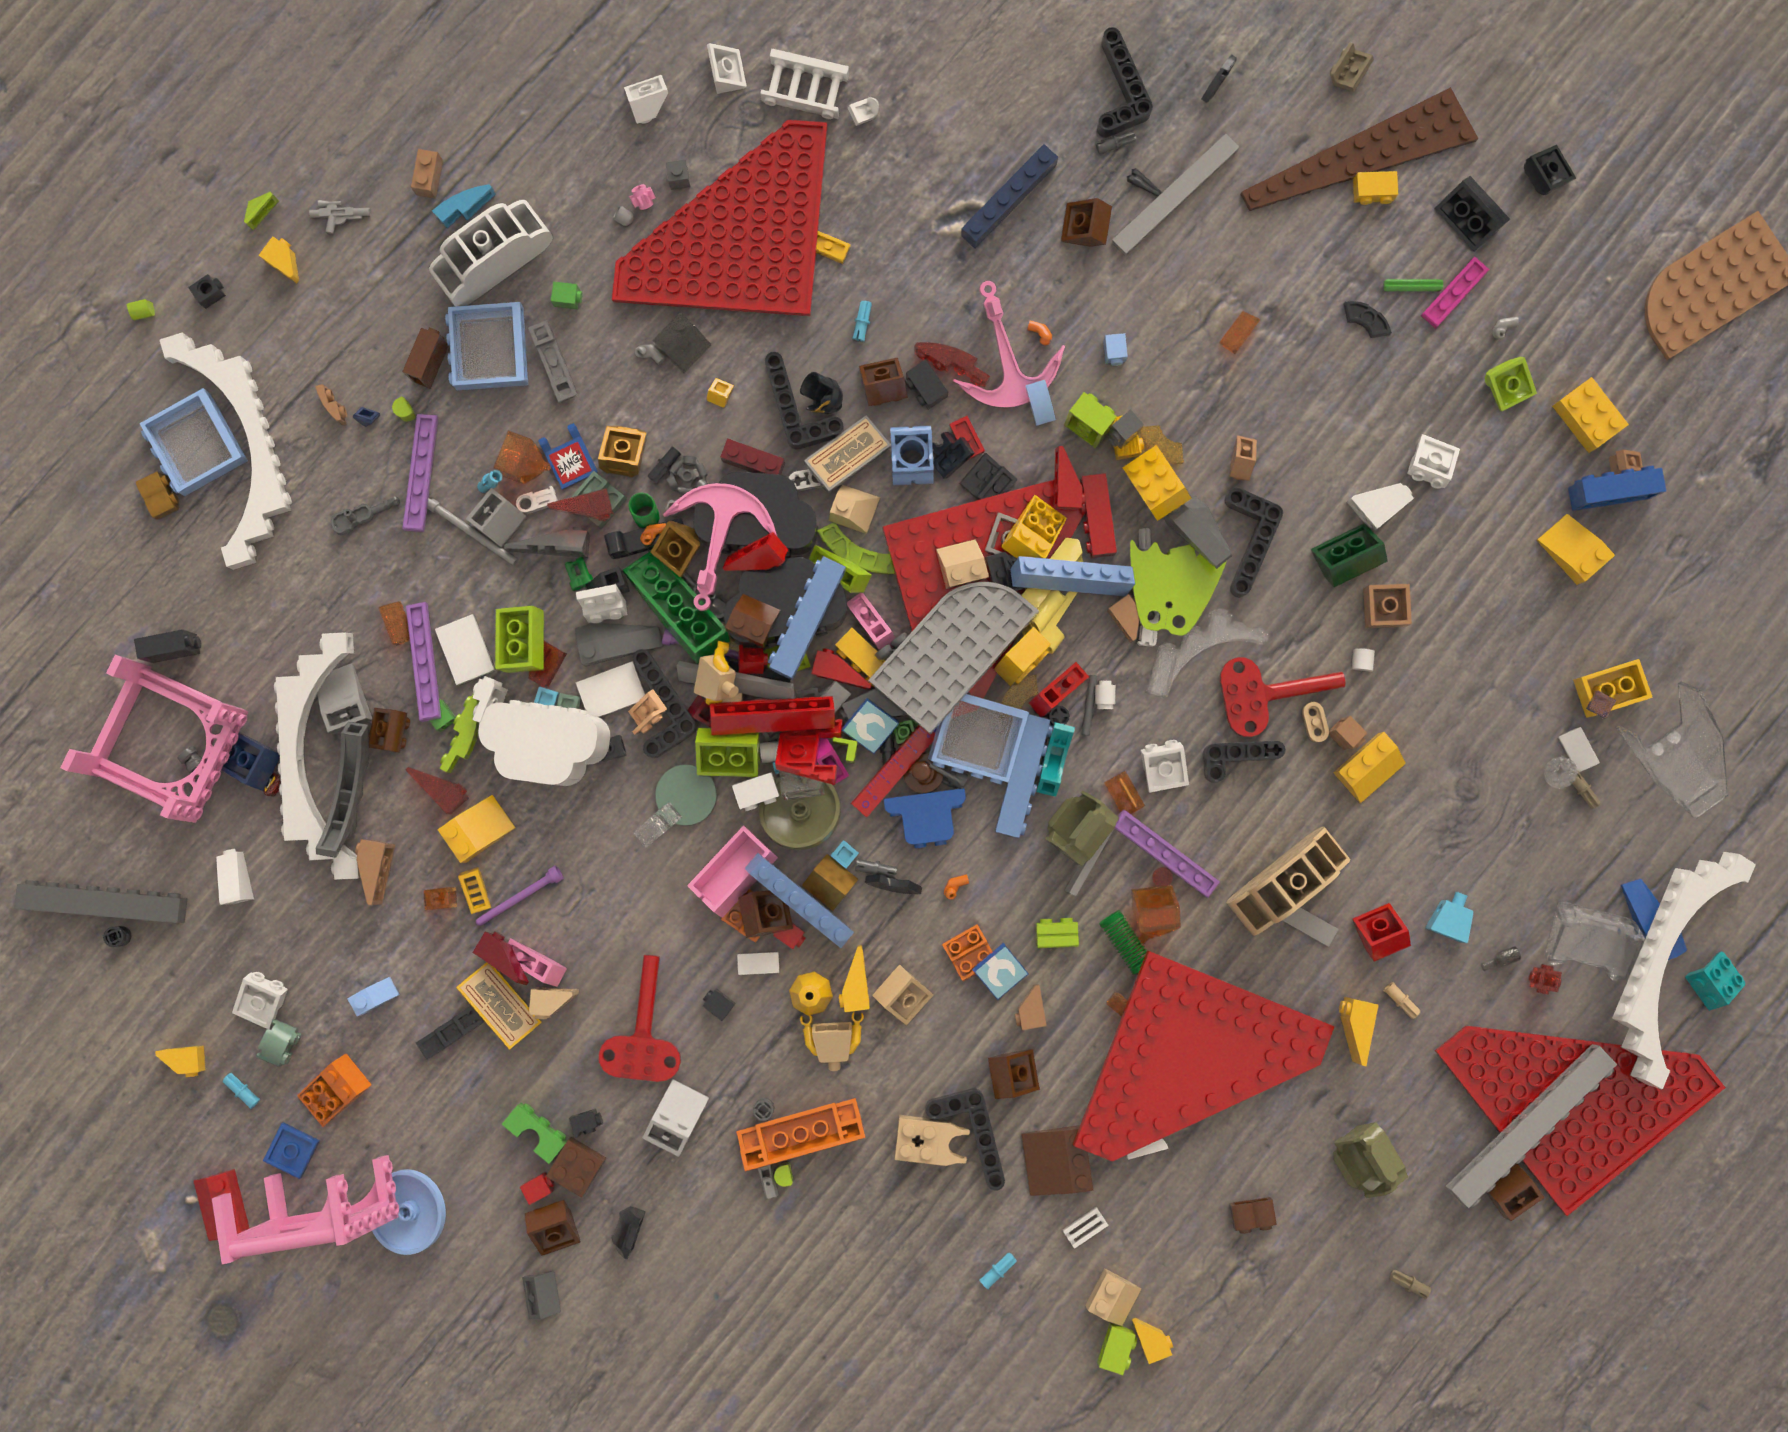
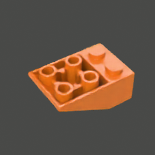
[297,1054,372,1127]

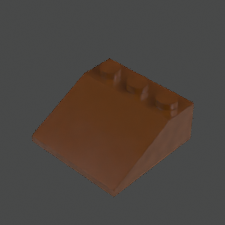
[1021,1125,1094,1196]

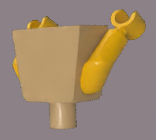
[694,641,739,705]
[800,1012,864,1071]

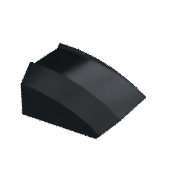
[611,1206,646,1259]

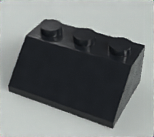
[1434,176,1510,252]

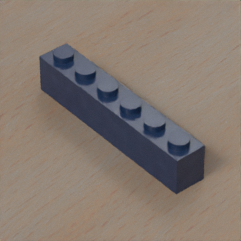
[961,144,1058,249]

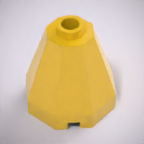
[789,971,833,1016]

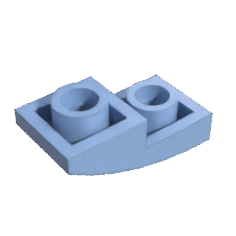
[1025,380,1056,426]

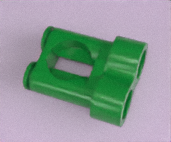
[564,557,593,591]

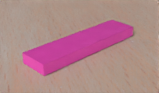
[1421,257,1490,329]

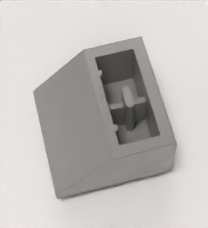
[466,488,527,548]

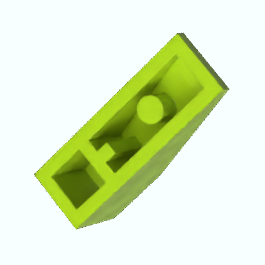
[809,545,872,593]

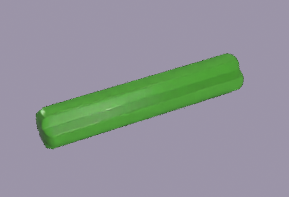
[1383,279,1443,291]

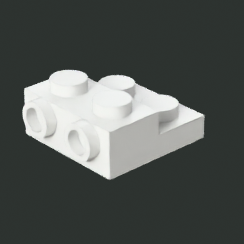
[1407,434,1460,489]
[576,584,628,623]
[473,676,508,723]
[1141,740,1189,793]
[232,972,288,1029]

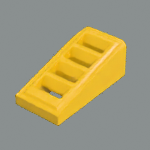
[458,867,491,914]

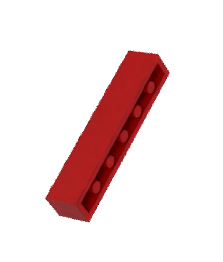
[710,696,835,735]

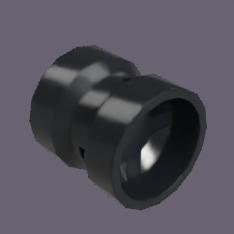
[103,926,132,947]

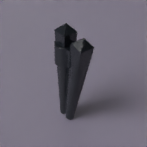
[1127,168,1162,196]

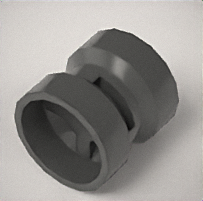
[177,746,206,774]
[753,1098,775,1121]

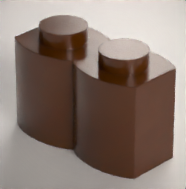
[1230,1197,1277,1234]

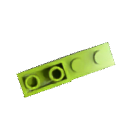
[439,694,480,773]

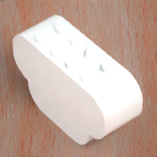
[429,200,553,307]
[478,700,610,786]

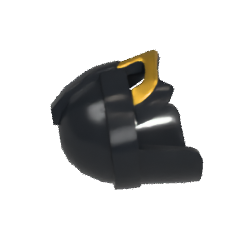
[800,372,843,414]

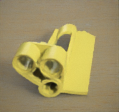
[1021,538,1083,654]

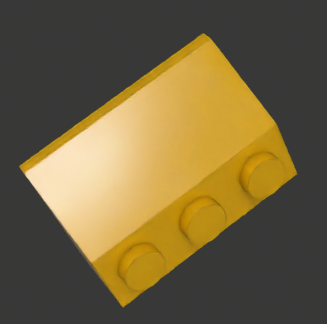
[1333,732,1406,803]

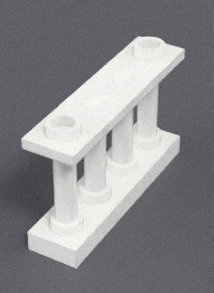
[760,49,849,119]

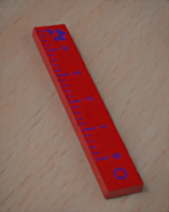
[850,725,937,817]

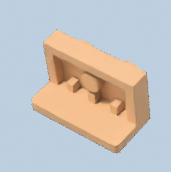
[628,690,667,735]

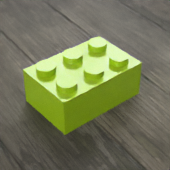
[1064,392,1117,449]
[495,606,544,673]
[695,728,760,777]

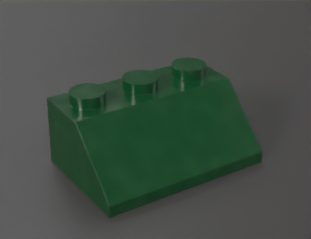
[1311,523,1388,587]

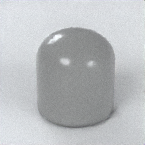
[613,206,633,226]

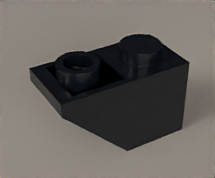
[586,566,630,594]

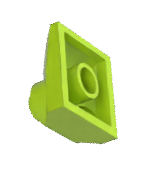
[1485,357,1537,411]

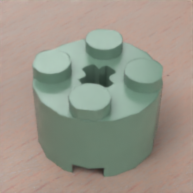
[256,1019,302,1067]

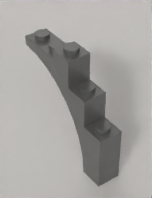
[315,721,369,858]

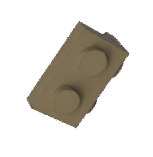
[1330,42,1374,92]

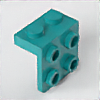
[1685,951,1745,1011]

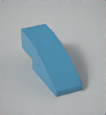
[432,184,496,228]

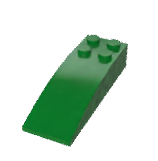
[623,551,730,664]

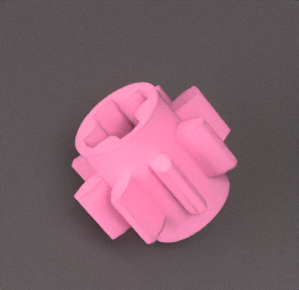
[629,184,656,210]

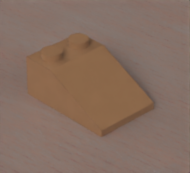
[355,839,395,905]

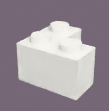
[732,772,779,811]

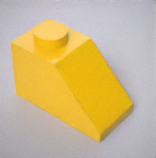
[259,236,299,284]
[155,1046,205,1077]
[1132,1318,1174,1364]

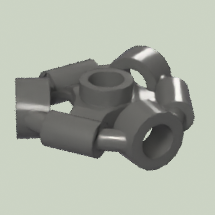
[667,456,708,495]

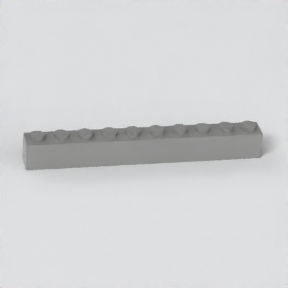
[1445,1044,1617,1208]

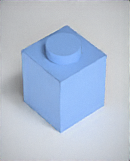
[1103,333,1128,366]

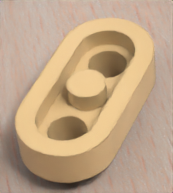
[1302,702,1329,742]

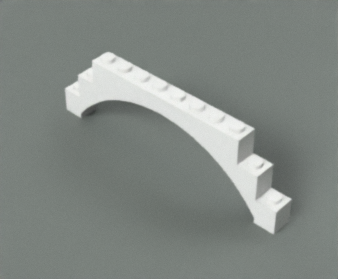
[160,332,292,570]
[274,633,361,880]
[1612,852,1756,1089]

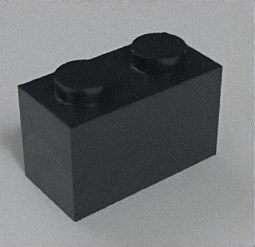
[905,359,948,410]

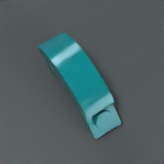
[1036,722,1075,797]

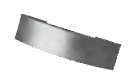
[528,320,577,402]

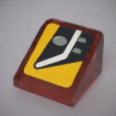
[263,773,281,797]

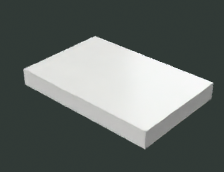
[435,614,496,685]
[576,661,645,717]

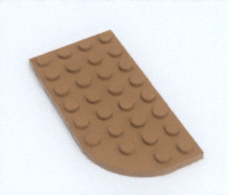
[1645,211,1788,360]

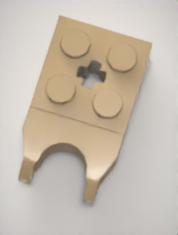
[895,1115,970,1166]

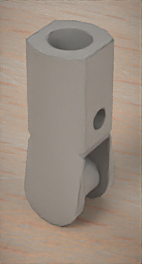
[758,1165,779,1199]

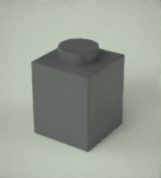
[666,160,691,190]

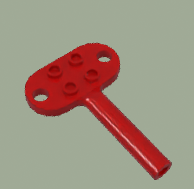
[1220,657,1346,737]
[599,955,681,1082]

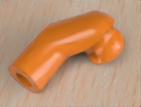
[1027,320,1052,345]
[640,523,666,545]
[944,874,969,900]

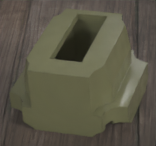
[1045,790,1119,866]
[1333,1122,1408,1198]

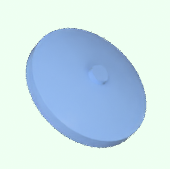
[372,1169,446,1255]

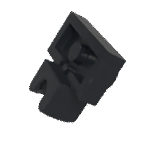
[932,432,975,479]

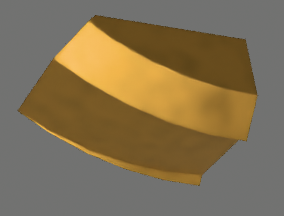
[598,426,647,478]

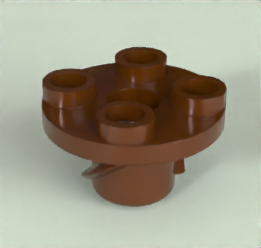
[903,753,944,794]

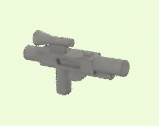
[309,200,371,234]

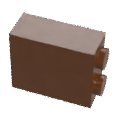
[402,327,449,389]

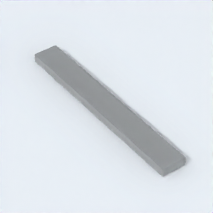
[1112,134,1240,256]

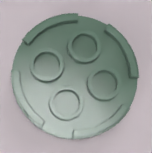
[655,765,717,825]

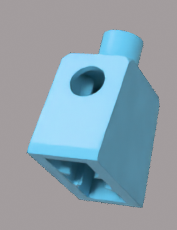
[1425,892,1473,943]

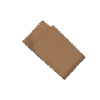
[1609,450,1643,475]

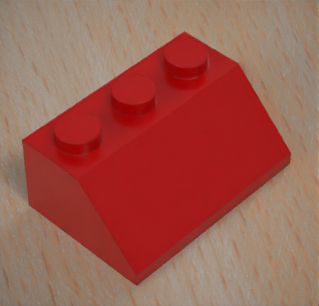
[194,1169,250,1241]

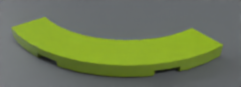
[817,523,895,574]

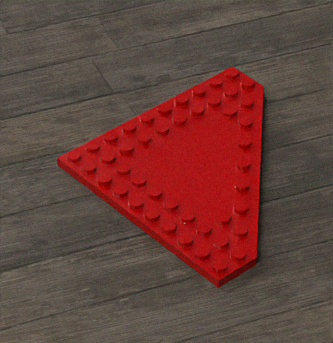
[612,120,828,316]
[882,480,1084,718]
[1073,951,1335,1162]
[1435,1025,1726,1216]

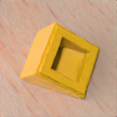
[707,378,734,408]

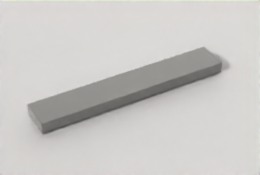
[677,661,795,700]

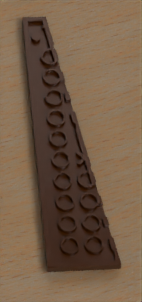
[1240,87,1479,211]

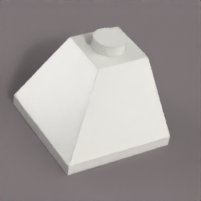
[624,75,668,124]

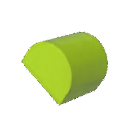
[126,299,155,321]
[392,396,416,422]
[774,1162,793,1187]

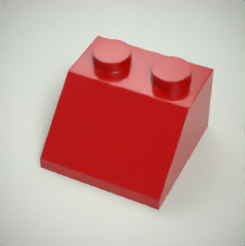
[1353,903,1411,962]

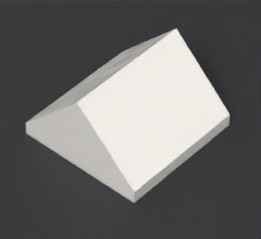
[707,43,747,94]

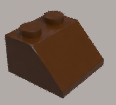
[1061,198,1112,247]
[859,357,908,406]
[725,594,781,648]
[738,890,793,938]
[988,1049,1040,1099]
[525,1200,581,1256]

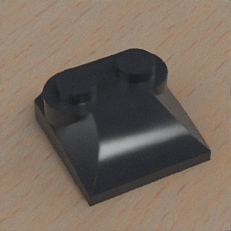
[1524,144,1576,195]

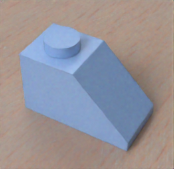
[347,977,400,1016]

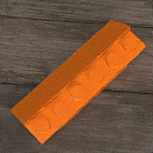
[736,1098,866,1172]

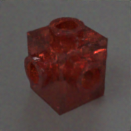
[1529,964,1562,995]

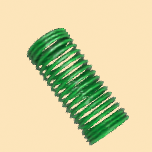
[628,492,660,528]
[1099,910,1147,975]

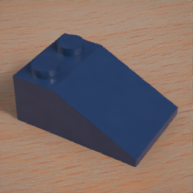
[221,732,280,791]

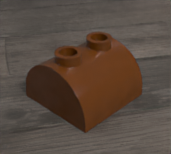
[369,708,410,753]

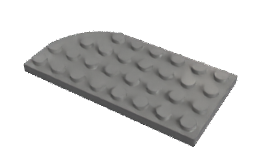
[869,582,1039,734]

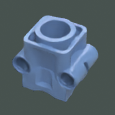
[890,426,934,485]

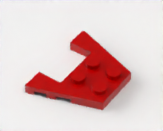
[775,719,843,785]

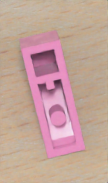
[847,593,895,650]
[508,938,567,987]

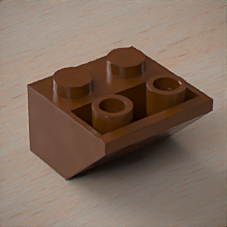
[1486,1163,1545,1221]

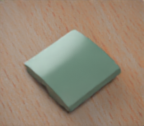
[568,471,627,529]

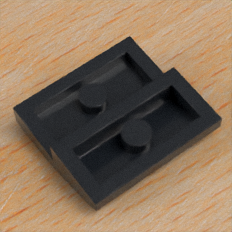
[959,453,1018,500]

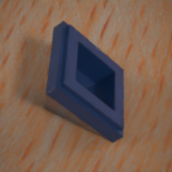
[353,407,380,427]

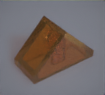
[424,887,457,910]

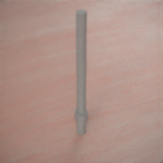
[427,498,518,566]

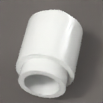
[1095,681,1116,709]

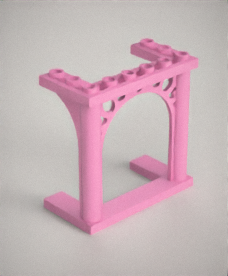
[60,655,248,823]
[212,1155,399,1264]

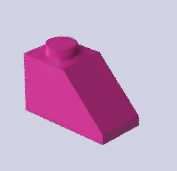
[817,738,849,783]

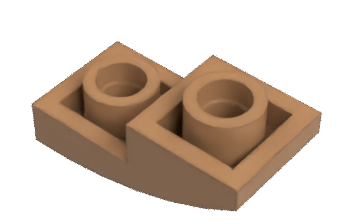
[315,384,347,425]

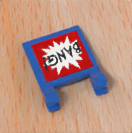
[538,423,598,490]

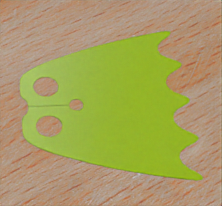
[1130,540,1227,636]

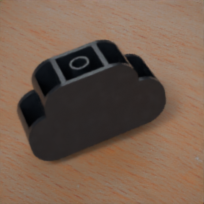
[693,472,818,558]
[724,557,847,649]

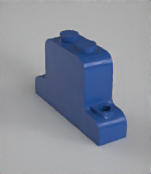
[884,788,966,848]

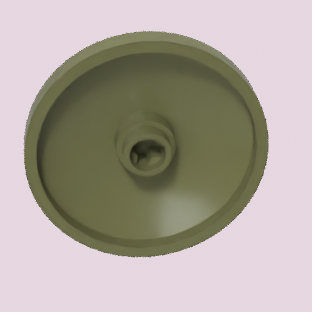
[759,773,841,850]

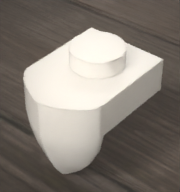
[848,97,879,126]

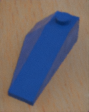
[1621,879,1687,960]

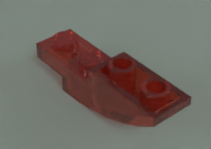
[914,342,990,387]

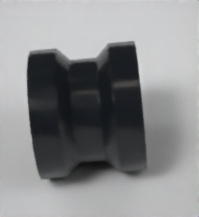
[1048,706,1070,726]

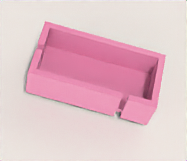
[687,826,778,918]

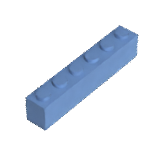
[768,556,846,680]
[1011,556,1135,596]
[995,714,1053,838]
[745,853,854,948]

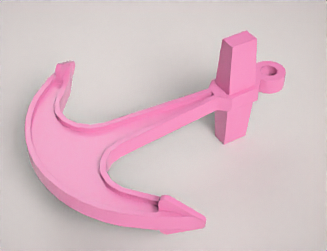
[953,281,1065,407]
[663,483,777,611]

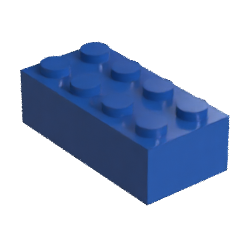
[1568,466,1666,511]

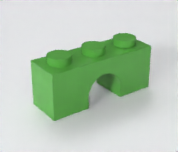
[502,1102,567,1164]

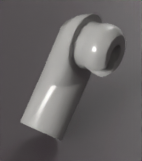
[1492,317,1519,339]
[635,345,665,365]

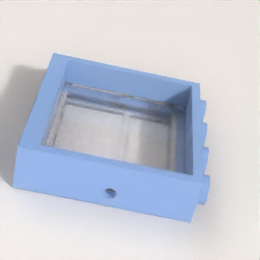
[445,302,528,391]
[139,388,248,496]
[928,694,1029,784]

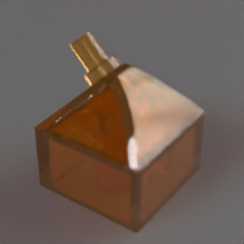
[493,430,551,484]
[1131,885,1181,944]

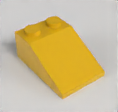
[1537,514,1615,585]
[437,795,516,863]
[839,945,870,1012]
[1339,997,1378,1066]

